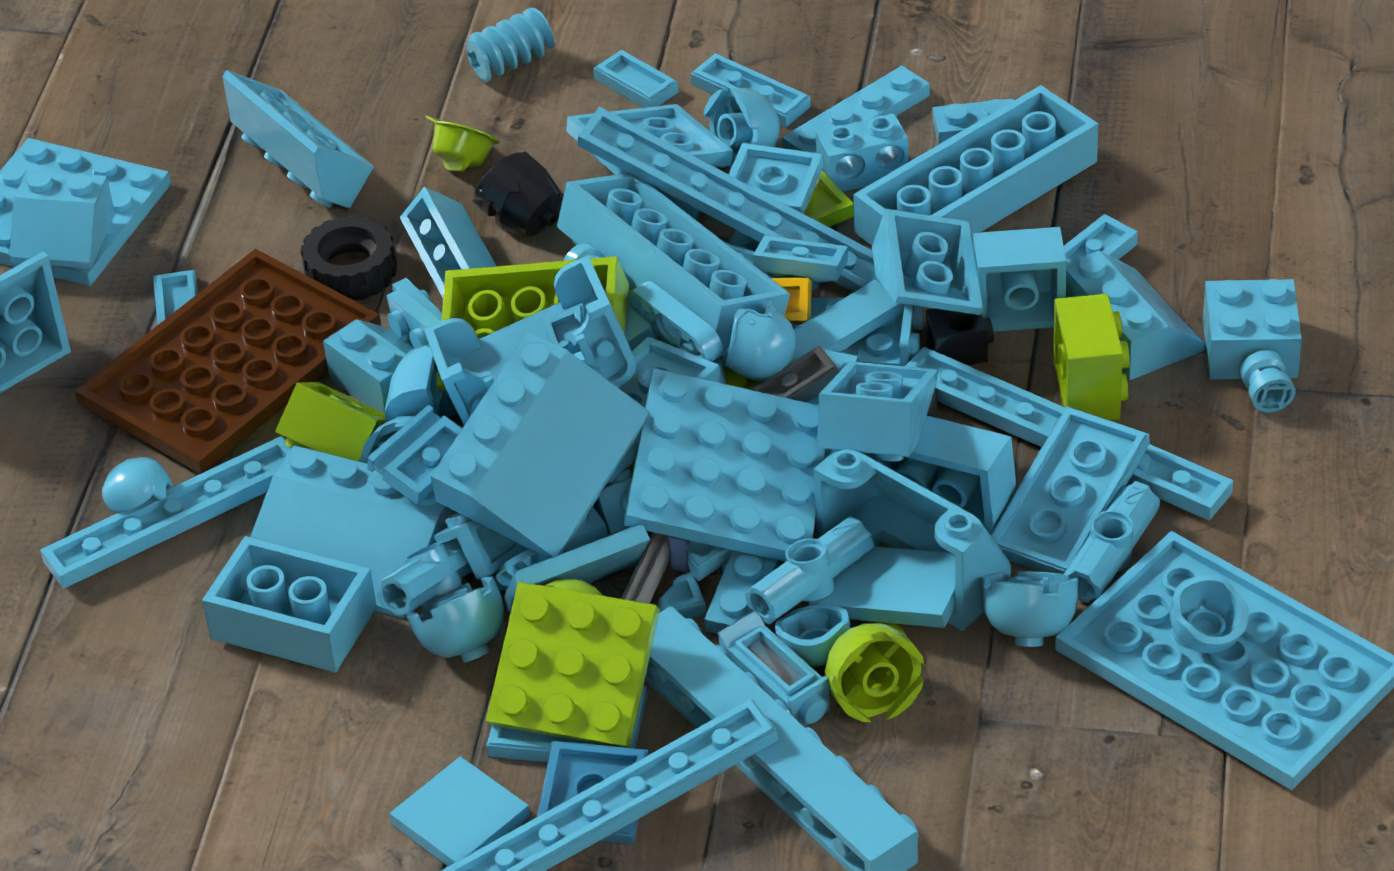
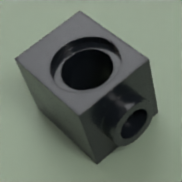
[926,308,994,365]

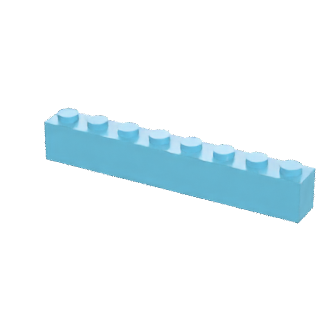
[645,606,919,871]

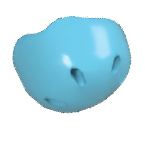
[1170,575,1248,654]
[775,604,851,667]

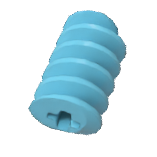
[466,8,555,83]

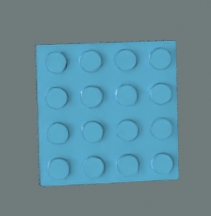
[0,138,171,286]
[623,368,825,562]

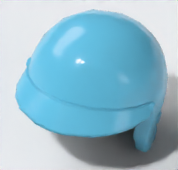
[722,300,796,381]

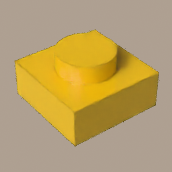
[771,278,812,324]

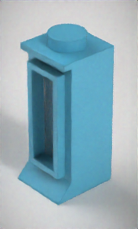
[718,609,830,726]

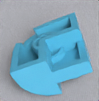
[385,344,456,422]

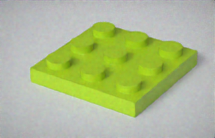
[486,582,660,748]

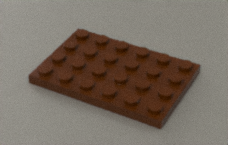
[74,249,381,474]

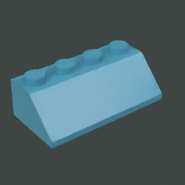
[222,70,374,208]

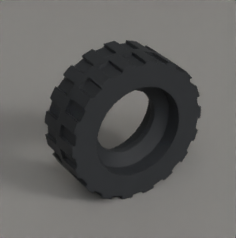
[301,215,397,300]

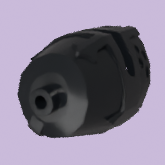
[472,151,564,237]

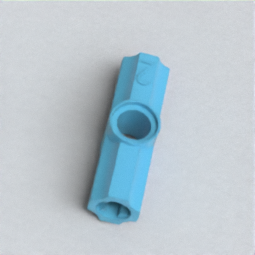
[1064,481,1160,603]
[745,516,874,624]
[377,538,473,617]

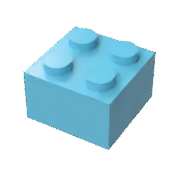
[973,227,1066,332]
[1203,279,1302,380]

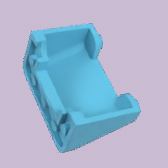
[424,255,636,425]
[814,450,1011,631]

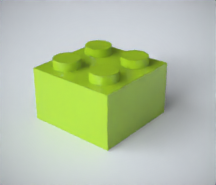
[1053,294,1130,420]

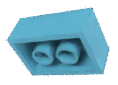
[202,536,377,673]

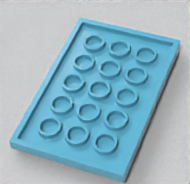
[1055,531,1394,790]

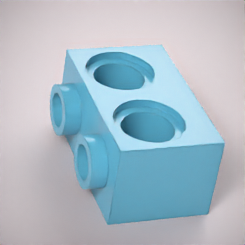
[816,113,908,192]

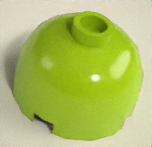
[825,624,924,722]

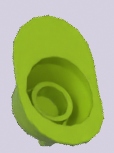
[425,115,500,172]

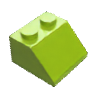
[275,382,386,462]

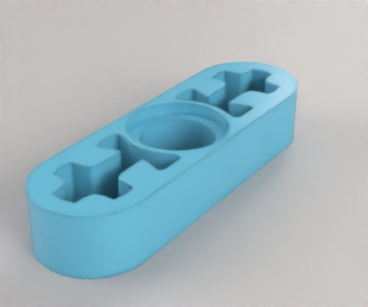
[628,281,724,362]

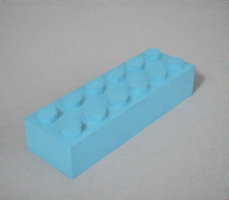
[853,85,1098,245]
[557,173,790,351]

